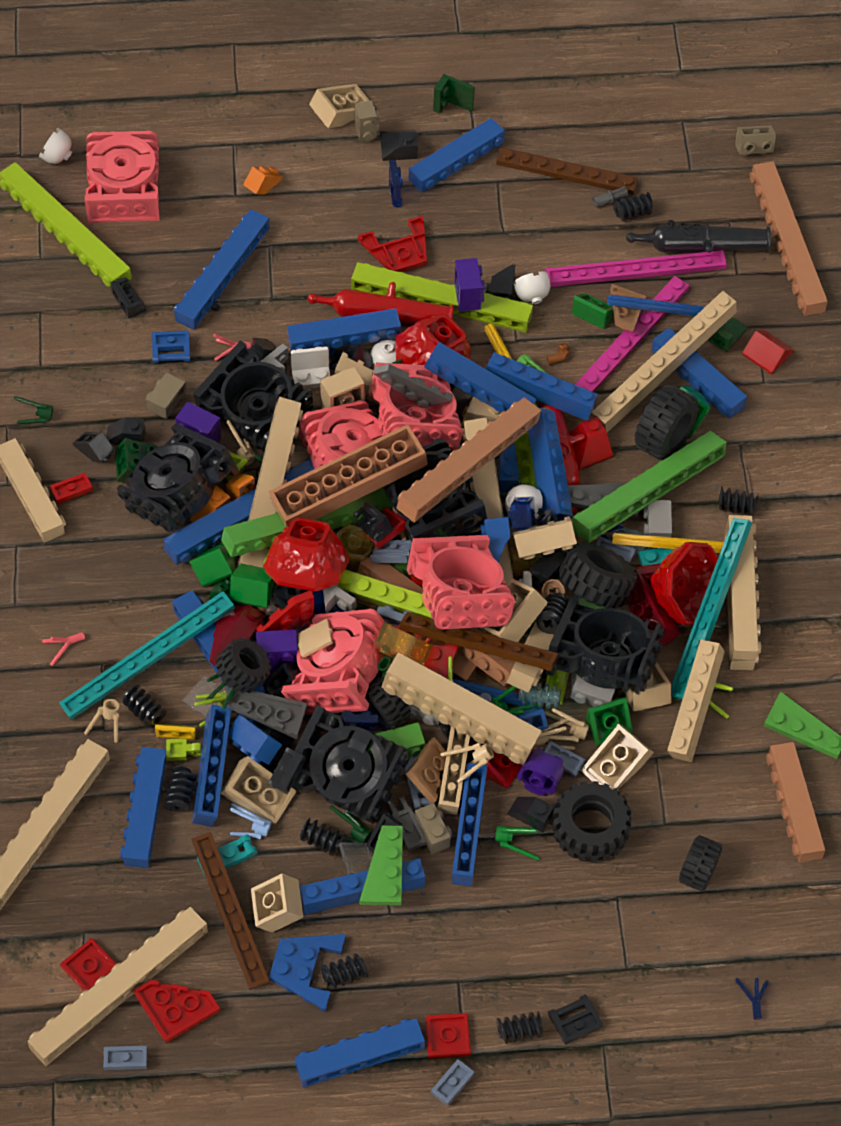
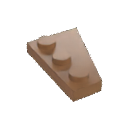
[610,284,646,332]
[405,737,447,804]

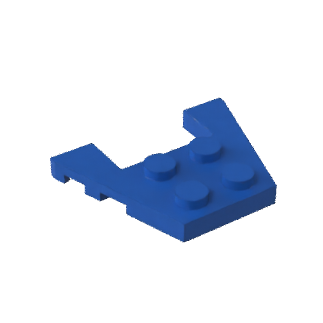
[269,934,346,1012]

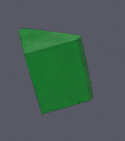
[572,293,614,329]
[189,543,235,587]
[230,563,275,609]
[585,697,633,746]

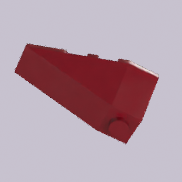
[626,569,681,647]
[209,605,265,666]

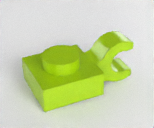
[166,738,202,761]

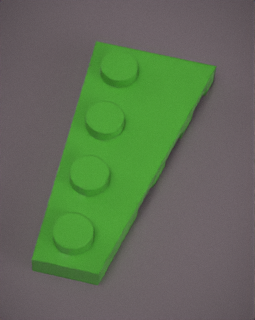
[764,692,841,759]
[359,826,403,905]

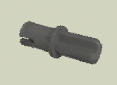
[592,187,628,208]

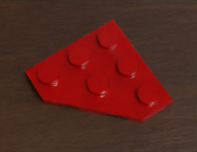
[256,590,314,637]
[133,980,220,1044]

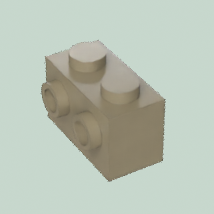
[355,100,379,142]
[735,125,776,155]
[146,373,186,419]
[415,803,452,855]

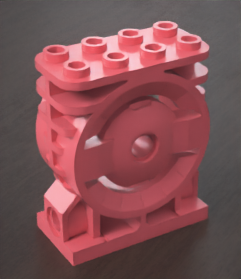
[85,130,160,223]
[369,362,463,451]
[297,400,382,469]
[407,535,515,629]
[281,609,390,715]

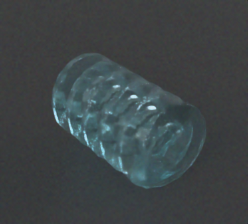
[519,683,561,710]

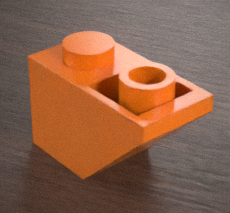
[243,165,283,195]

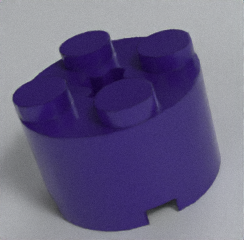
[518,748,564,796]

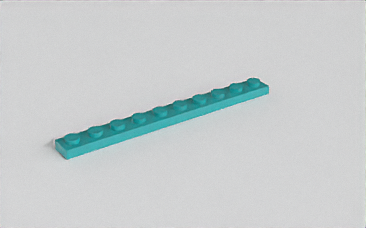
[671,518,753,700]
[59,591,235,720]

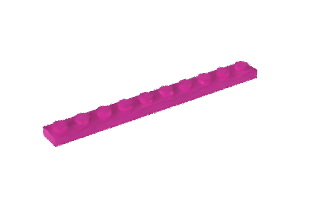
[545,250,727,287]
[575,276,689,392]

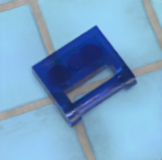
[389,160,403,208]
[339,710,378,730]

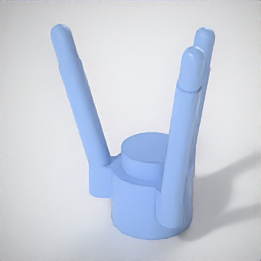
[230,803,272,839]

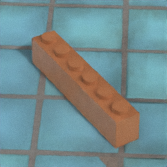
[766,742,825,863]

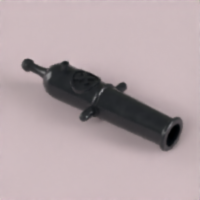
[626,220,771,253]

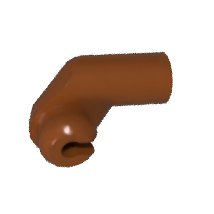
[547,343,570,365]

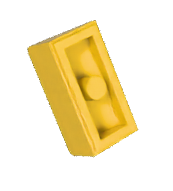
[155,724,197,740]

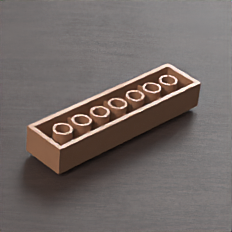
[269,424,428,527]

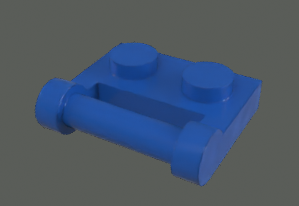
[152,330,190,363]

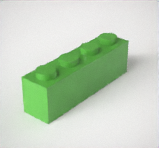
[341,723,425,771]

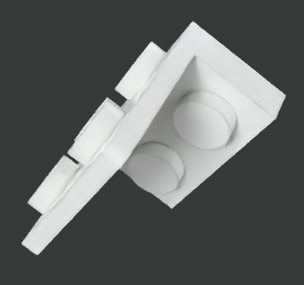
[291,347,330,389]

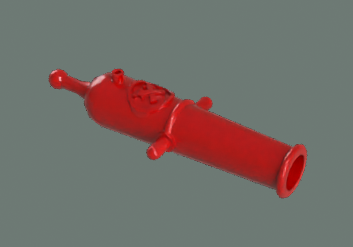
[307,282,454,325]
[531,401,585,516]

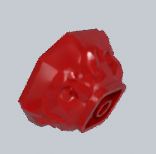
[395,314,472,384]
[263,518,350,592]
[651,542,726,626]

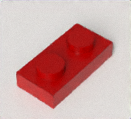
[50,473,93,504]

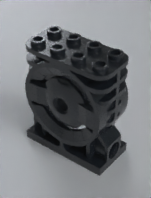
[193,340,314,453]
[117,423,240,533]
[382,439,487,542]
[546,595,665,695]
[292,705,410,824]

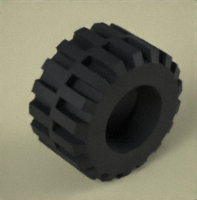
[216,638,271,693]
[365,677,411,731]
[679,835,723,892]

